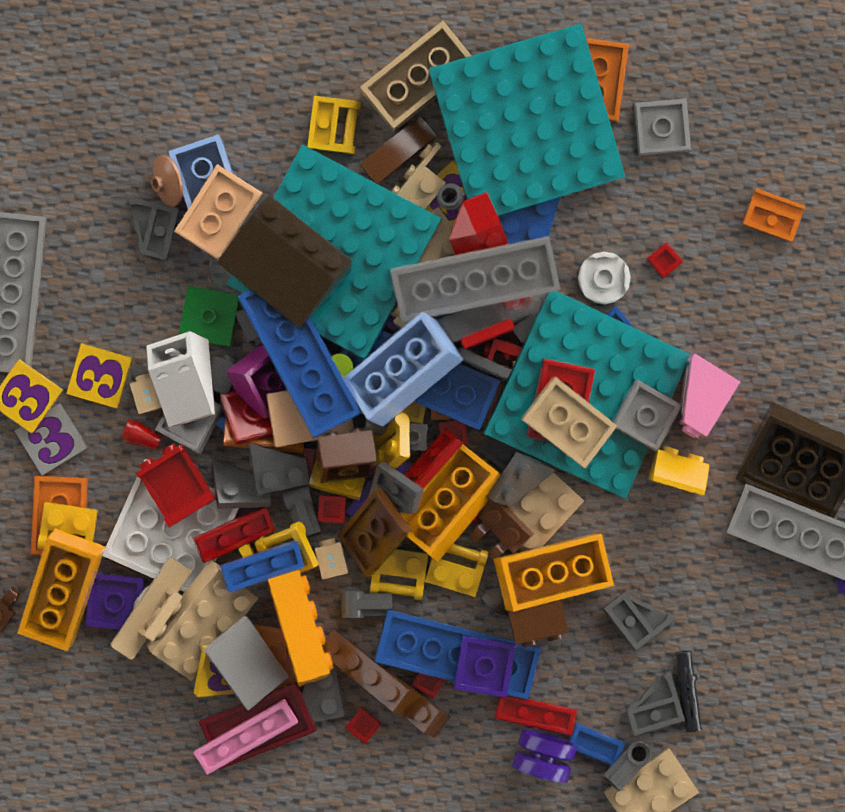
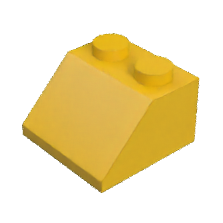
[647,446,710,496]

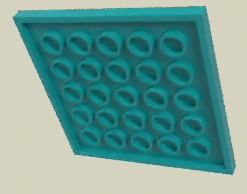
[428,23,626,216]
[227,145,442,360]
[483,291,690,499]

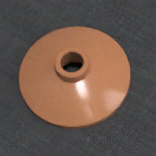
[151,155,183,207]

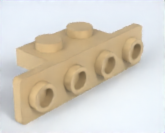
[391,142,446,209]
[111,557,191,660]

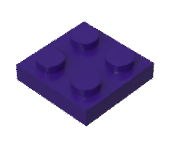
[85,573,144,629]
[453,635,516,697]

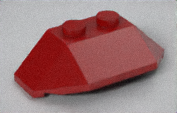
[448,191,509,255]

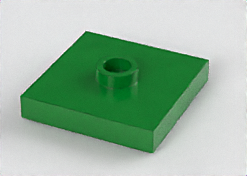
[179,286,239,347]

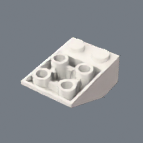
[147,331,215,428]

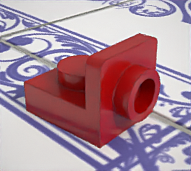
[482,338,522,362]

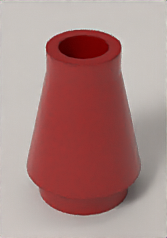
[120,419,162,451]

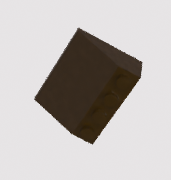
[217,195,352,329]
[735,402,845,519]

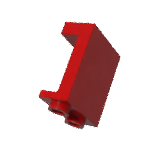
[135,444,216,528]

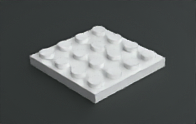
[103,459,239,592]

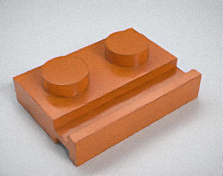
[742,188,805,243]

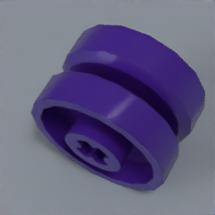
[512,729,578,783]

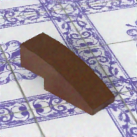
[360,117,437,185]

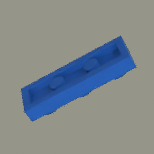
[220,540,304,593]

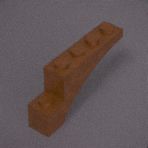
[322,629,451,738]

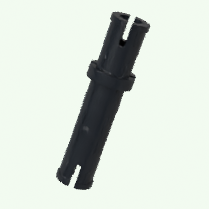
[675,650,702,732]

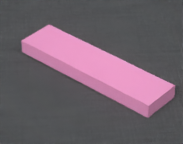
[193,699,298,775]

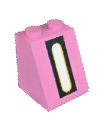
[678,354,740,438]

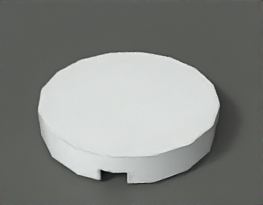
[577,252,631,305]

